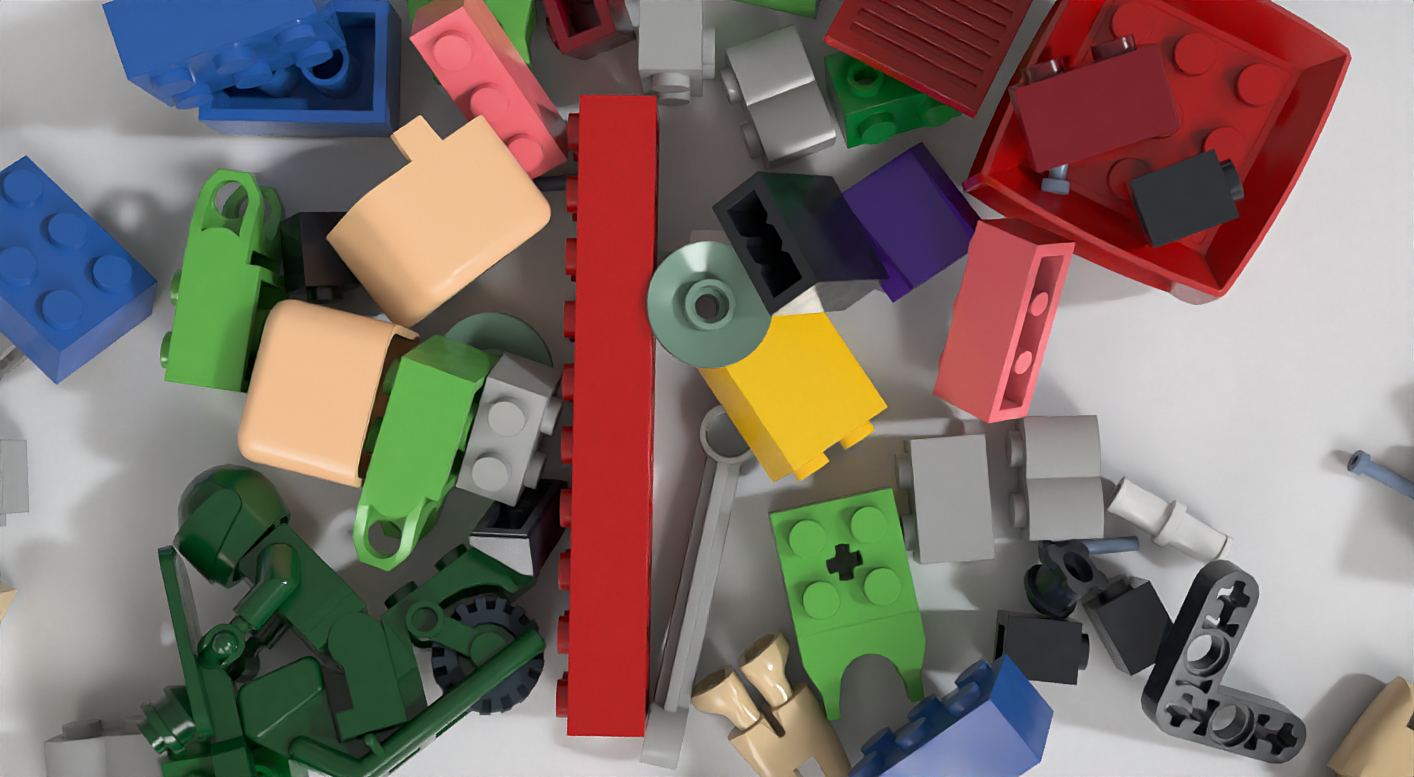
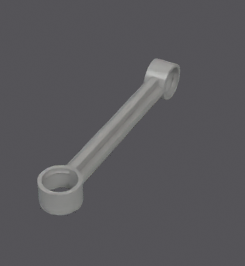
[639,405,754,770]

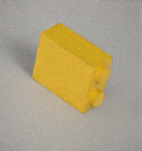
[696,312,887,483]

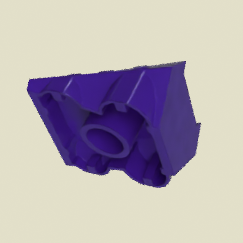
[842,142,982,303]

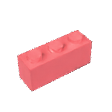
[409,0,568,180]
[933,218,1076,424]

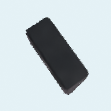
[468,479,568,577]

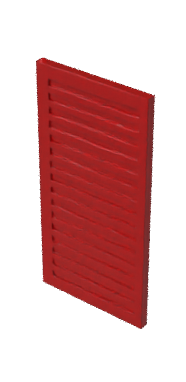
[823,0,1033,119]

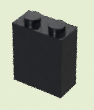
[712,171,890,316]

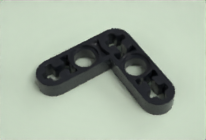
[1141,560,1307,764]

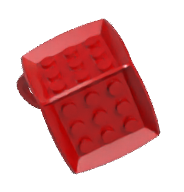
[961,0,1352,305]

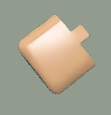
[326,115,551,328]
[237,299,420,488]

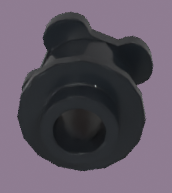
[1023,539,1108,619]

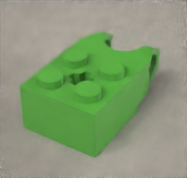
[160,168,289,393]
[352,334,501,572]
[768,486,926,721]

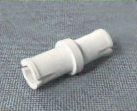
[1105,476,1233,565]

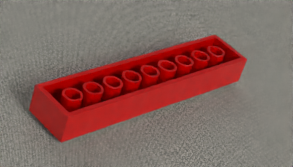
[556,94,660,737]

